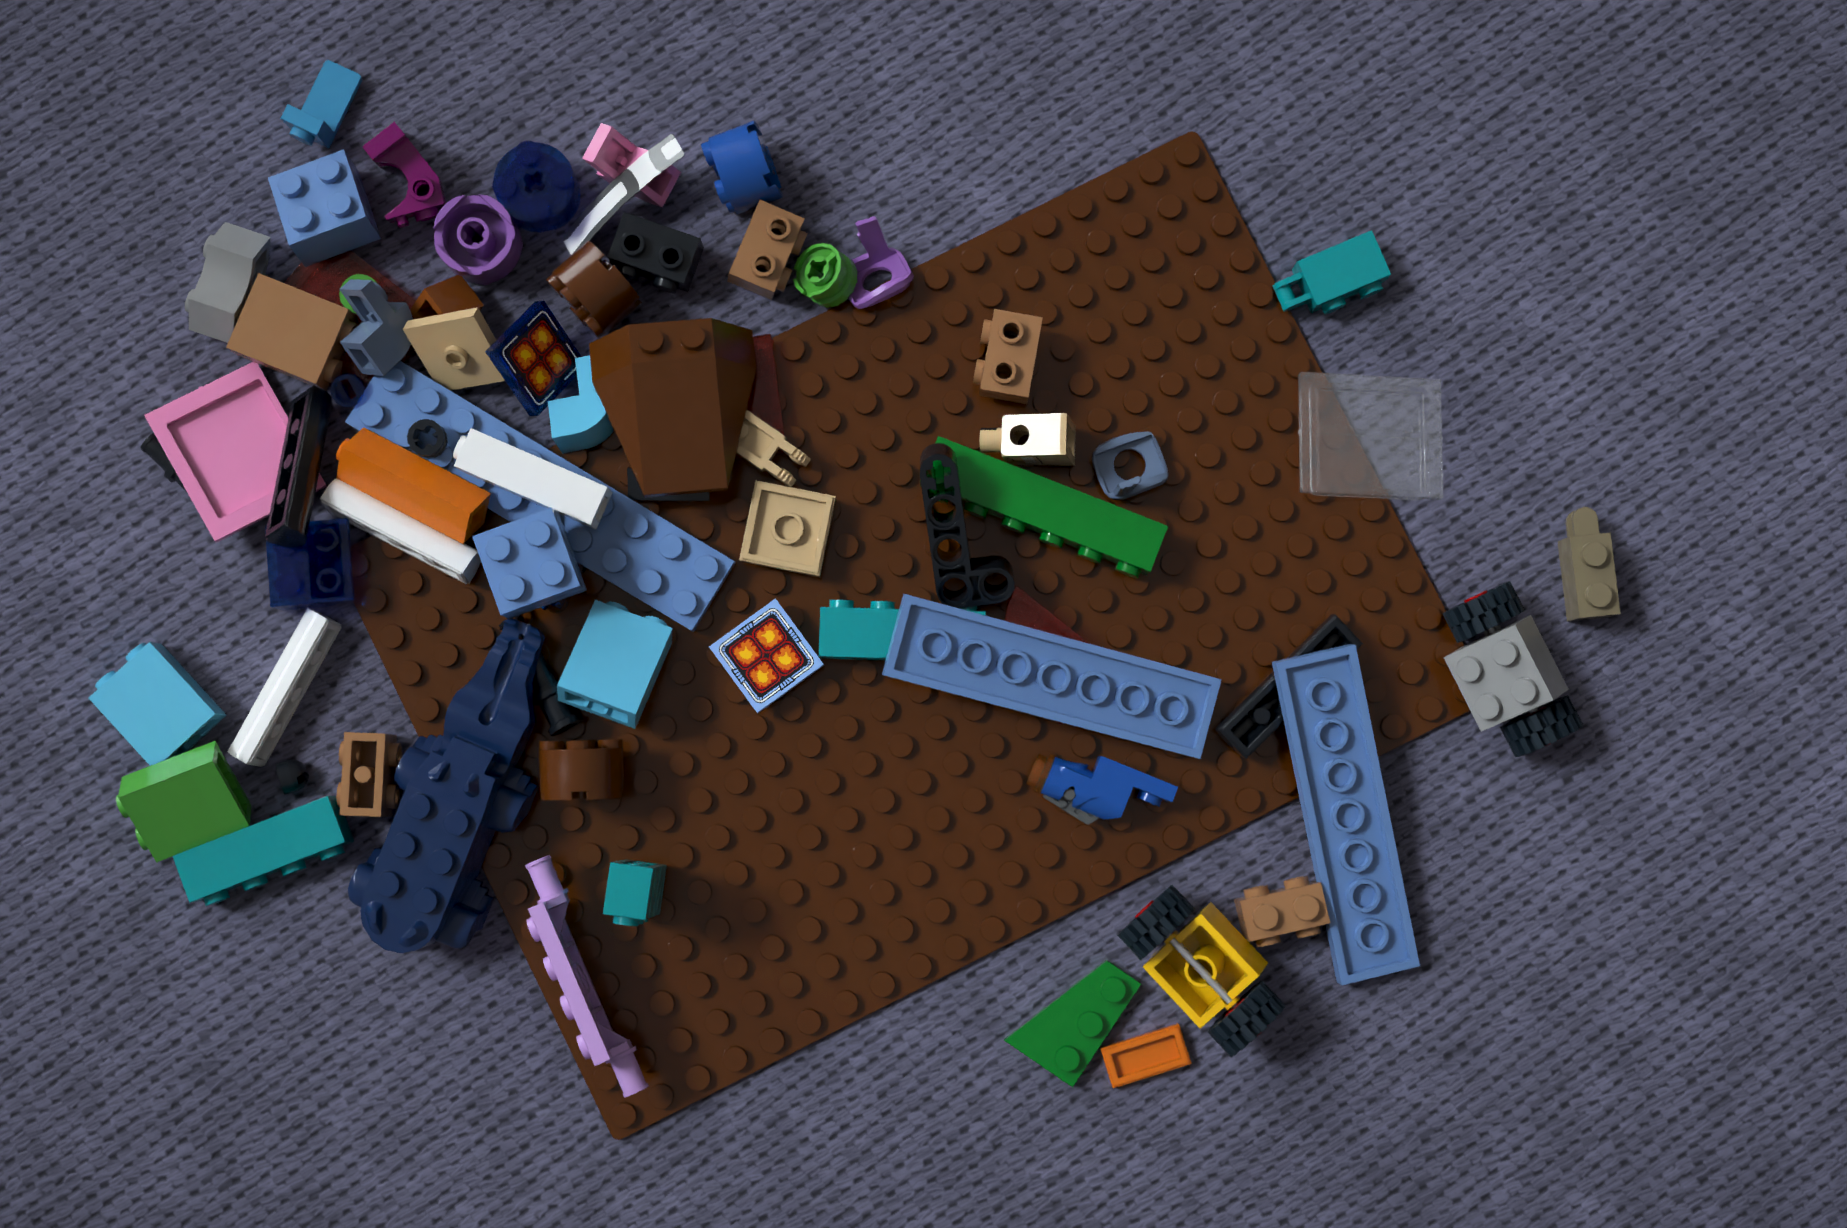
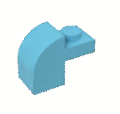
[548,355,614,454]

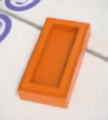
[1100,1023,1192,1088]

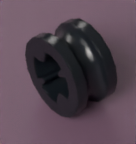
[407,419,448,458]

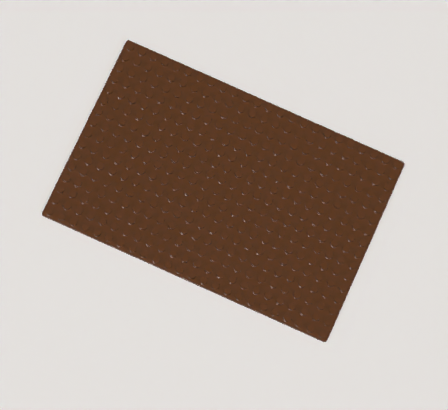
[334,131,1470,1140]

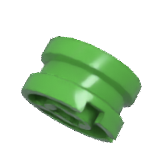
[793,243,858,308]

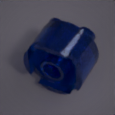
[492,141,581,233]

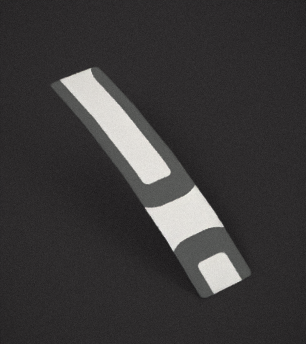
[563,134,685,255]

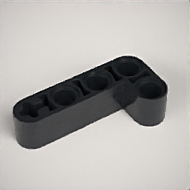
[920,443,1015,608]

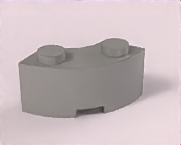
[185,222,271,343]

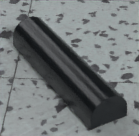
[265,386,333,548]
[1215,614,1363,759]

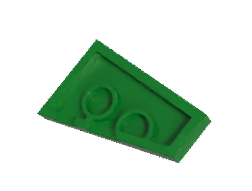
[1004,960,1141,1087]

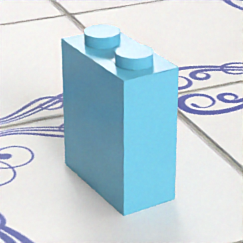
[557,600,673,729]
[89,642,226,766]

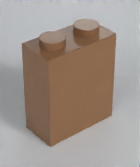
[226,273,358,391]

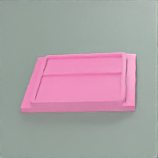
[144,362,327,543]

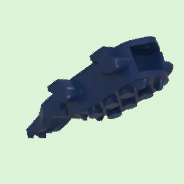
[348,619,545,953]

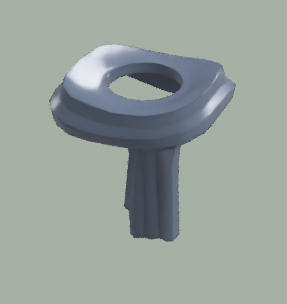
[1091,431,1169,500]

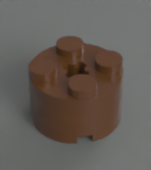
[546,241,642,339]
[539,739,624,800]

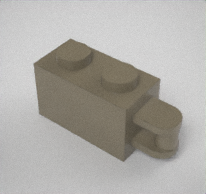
[1558,507,1621,622]

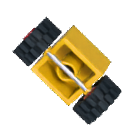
[1117,885,1286,1057]

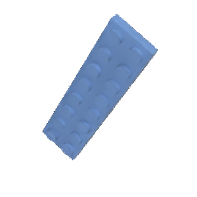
[882,594,1222,759]
[1272,644,1420,985]

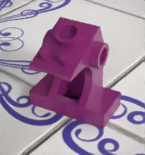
[362,121,446,228]

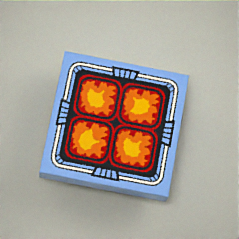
[709,598,824,713]

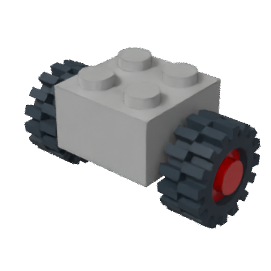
[1442,581,1583,757]

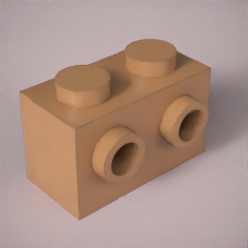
[727,199,808,300]
[973,309,1043,404]
[336,732,402,817]
[1234,876,1330,947]

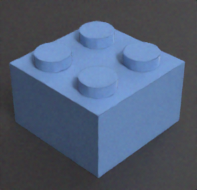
[268,149,381,267]
[472,507,587,619]

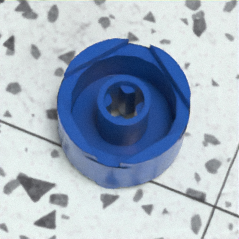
[701,120,783,214]

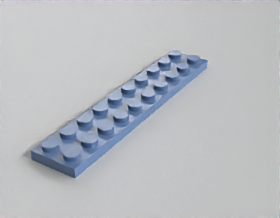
[345,361,736,632]

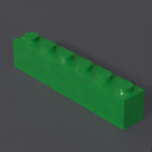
[920,436,1168,579]

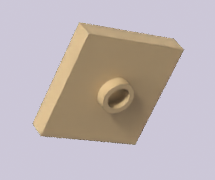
[403,307,513,391]
[739,480,836,577]

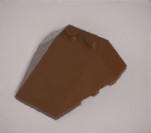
[589,318,756,498]

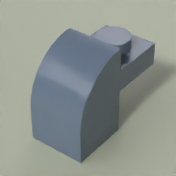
[339,279,413,376]

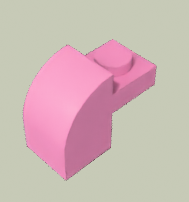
[582,123,681,207]

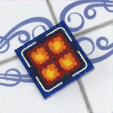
[485,300,582,416]

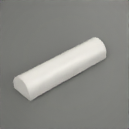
[320,478,481,584]
[227,608,342,767]

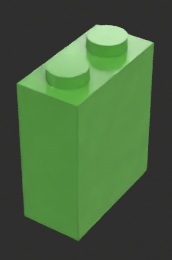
[116,741,252,862]

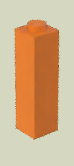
[336,428,491,544]

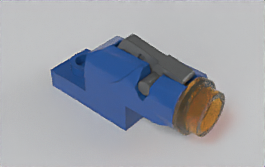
[1026,753,1178,825]

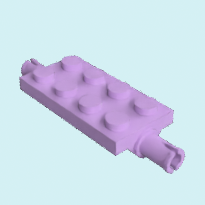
[525,855,649,1098]

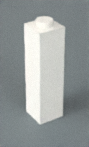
[453,428,613,529]

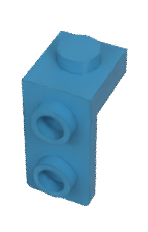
[280,60,363,148]

